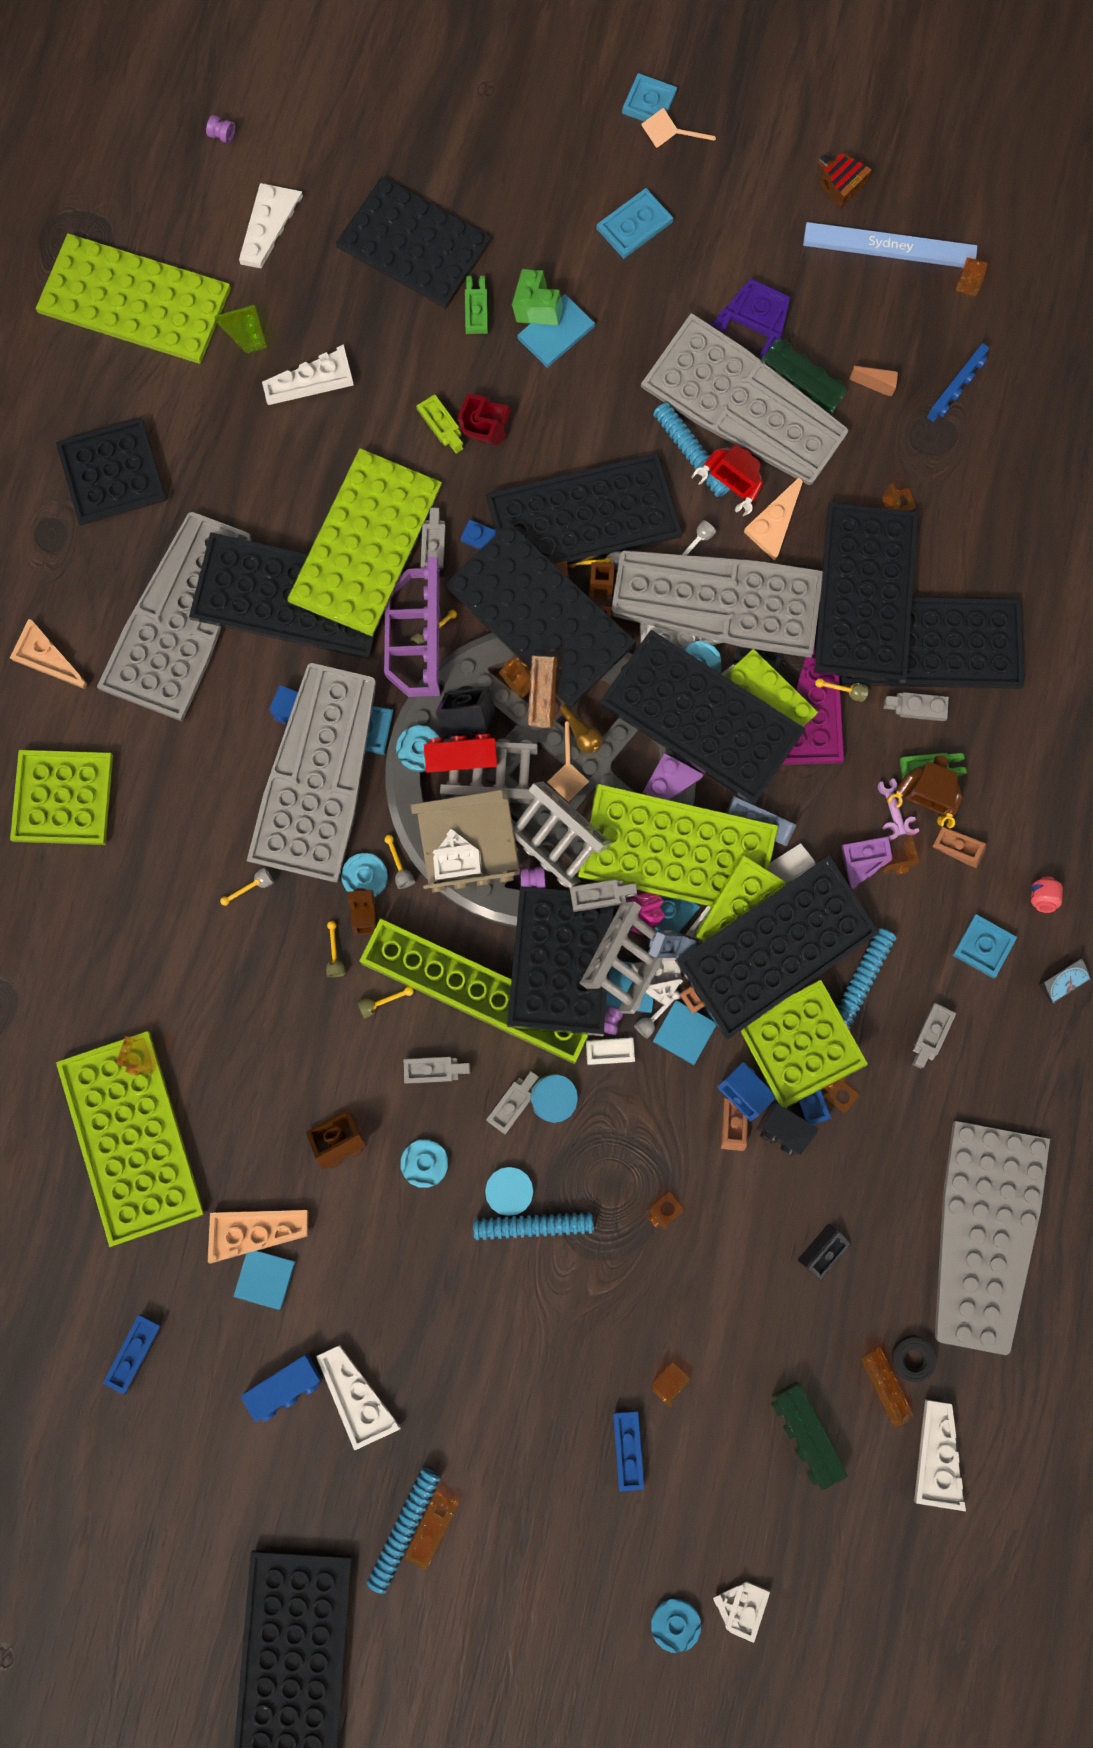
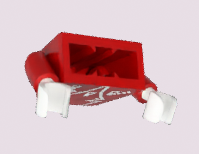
[692,445,763,516]

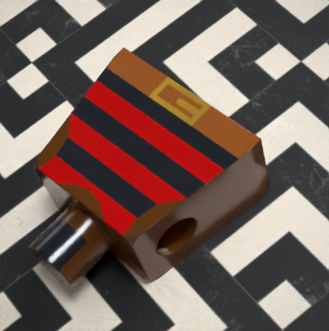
[817,153,872,209]

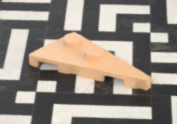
[744,478,803,561]
[10,619,87,689]

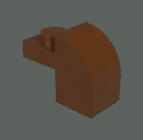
[348,888,377,936]

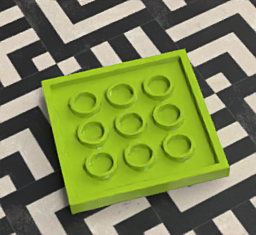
[724,649,818,727]
[10,750,113,845]
[694,856,786,941]
[741,980,868,1108]

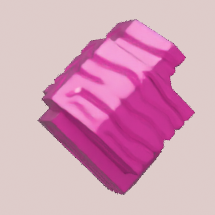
[626,890,665,935]

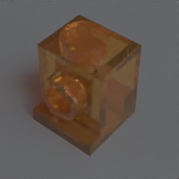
[499,657,539,697]

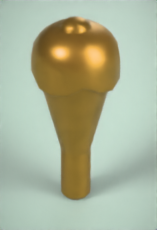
[559,704,603,754]

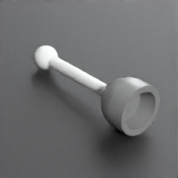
[682,520,716,555]
[634,991,680,1039]

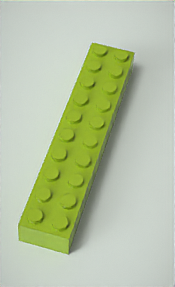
[360,919,588,1064]

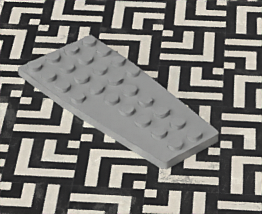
[641,313,848,485]
[97,512,252,722]
[611,551,822,658]
[247,663,376,883]
[935,1121,1050,1355]

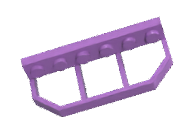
[384,557,441,697]

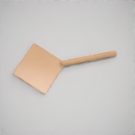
[641,108,716,148]
[547,721,589,802]

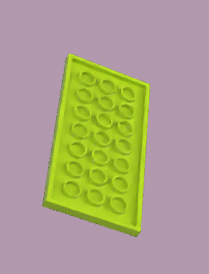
[36,233,231,364]
[288,449,442,637]
[577,784,778,906]
[56,1031,205,1247]

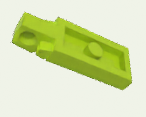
[416,394,463,454]

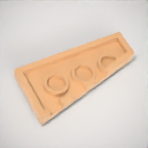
[208,1210,308,1264]

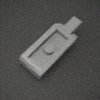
[421,508,446,570]
[883,693,949,721]
[570,880,637,912]
[912,1003,956,1069]
[404,1057,470,1084]
[486,1071,539,1135]

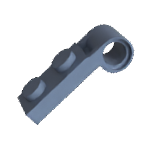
[725,796,797,846]
[649,932,699,959]

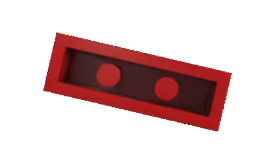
[423,734,498,773]

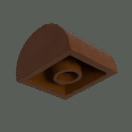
[306,1109,367,1170]

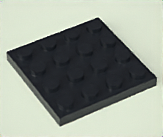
[56,418,167,526]

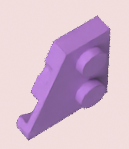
[642,753,703,801]
[841,837,892,889]

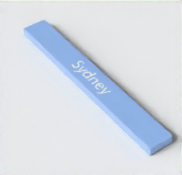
[803,222,977,269]

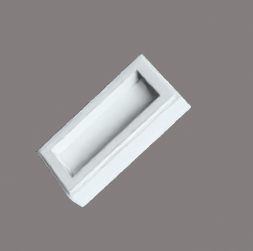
[586,1038,635,1065]

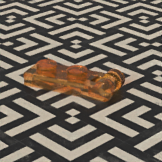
[404,1491,459,1570]

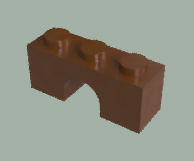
[589,562,614,618]

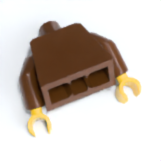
[887,756,963,828]

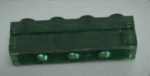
[760,338,848,415]
[770,1381,848,1490]

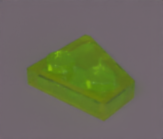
[214,305,267,354]

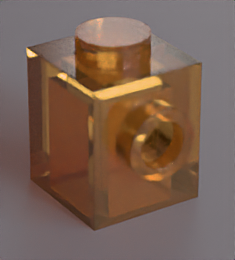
[955,257,988,296]

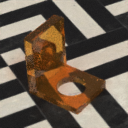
[883,483,916,511]
[883,836,919,875]
[116,1036,153,1076]
[823,1077,859,1113]
[647,1192,684,1230]
[650,1362,690,1407]

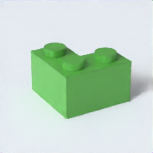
[512,269,563,326]

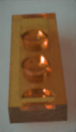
[528,656,557,728]
[860,1346,914,1428]

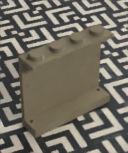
[411,790,520,893]

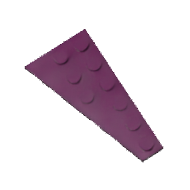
[782,630,844,765]

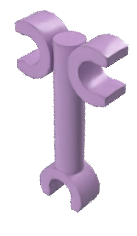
[878,779,919,841]

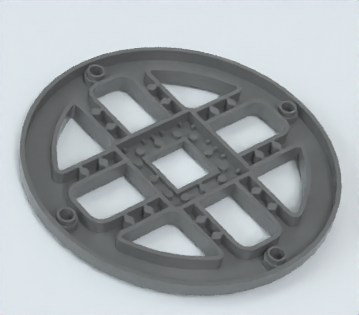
[386,633,696,927]

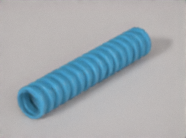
[653,402,730,497]
[837,928,897,1030]
[473,1212,594,1240]
[366,1468,441,1594]

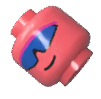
[1031,876,1063,913]

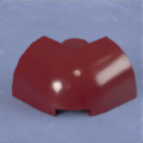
[458,393,512,445]

